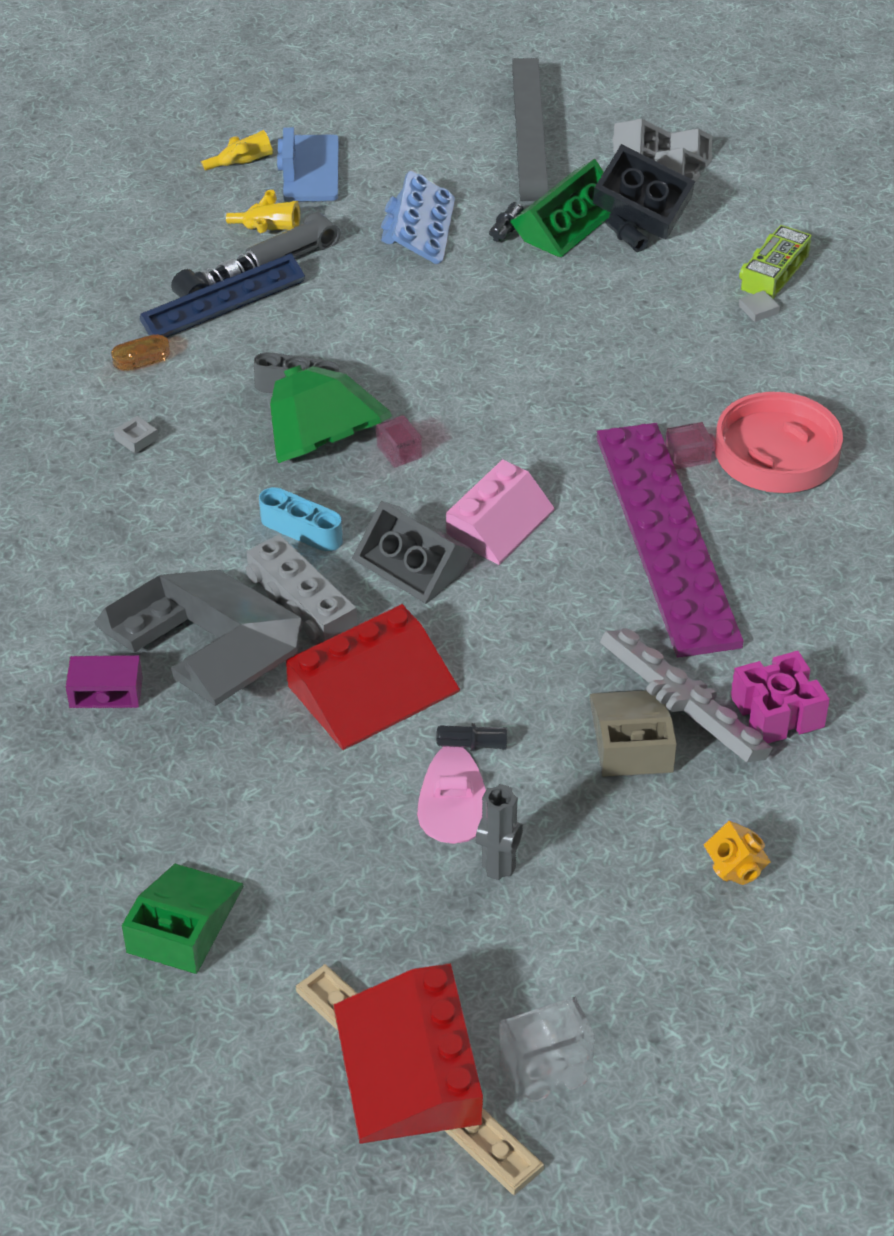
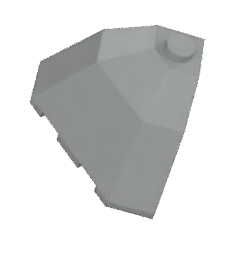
[612,119,712,182]

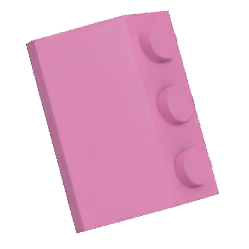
[446,459,554,565]

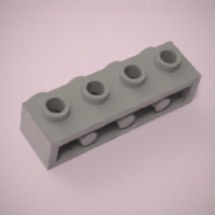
[246,534,357,643]

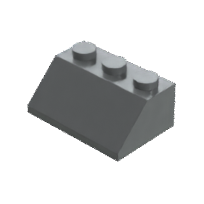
[352,501,474,604]

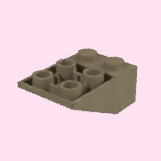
[590,690,676,777]

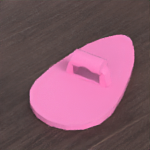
[417,747,486,844]

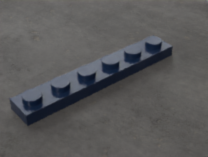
[139,253,305,343]

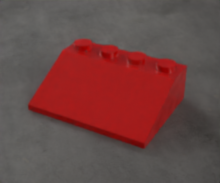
[286,604,460,750]
[334,963,483,1144]

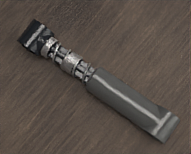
[171,212,341,297]

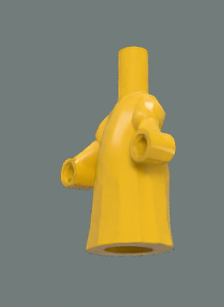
[201,130,273,171]
[226,190,300,233]

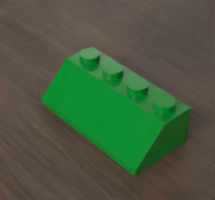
[511,159,610,257]

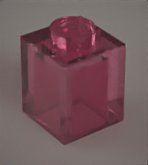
[376,415,422,468]
[665,422,715,470]

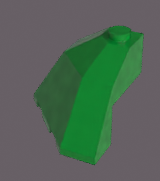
[270,365,392,463]

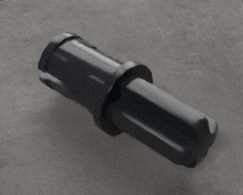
[489,202,524,242]
[606,213,649,252]
[436,723,507,751]

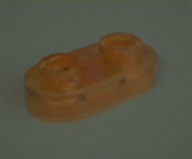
[111,335,170,371]

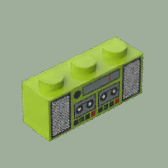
[739,225,812,299]

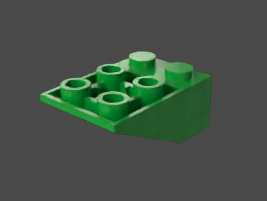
[121,863,244,974]

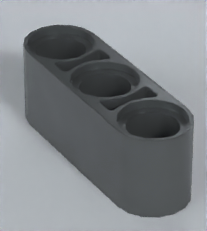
[254,352,339,393]

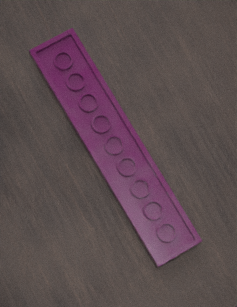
[596,423,744,658]

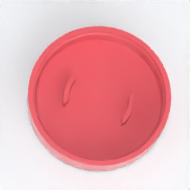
[715,392,843,493]

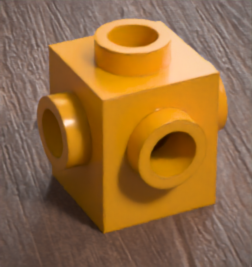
[703,820,771,885]

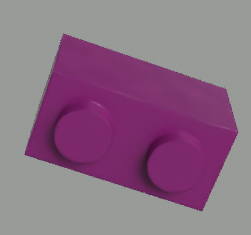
[65,655,143,708]

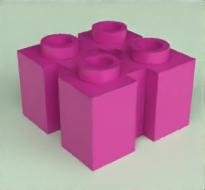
[731,650,830,744]

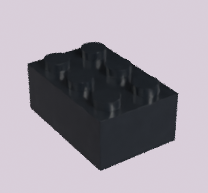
[593,144,695,239]

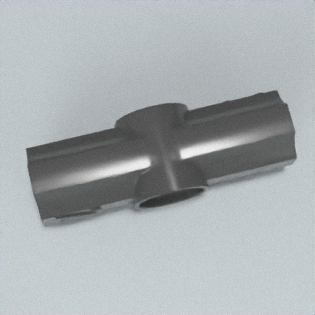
[475,784,523,880]

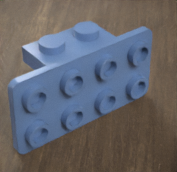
[277,127,339,202]
[381,171,455,264]

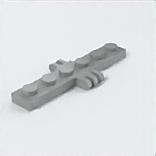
[600,628,773,762]

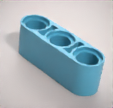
[259,487,343,551]

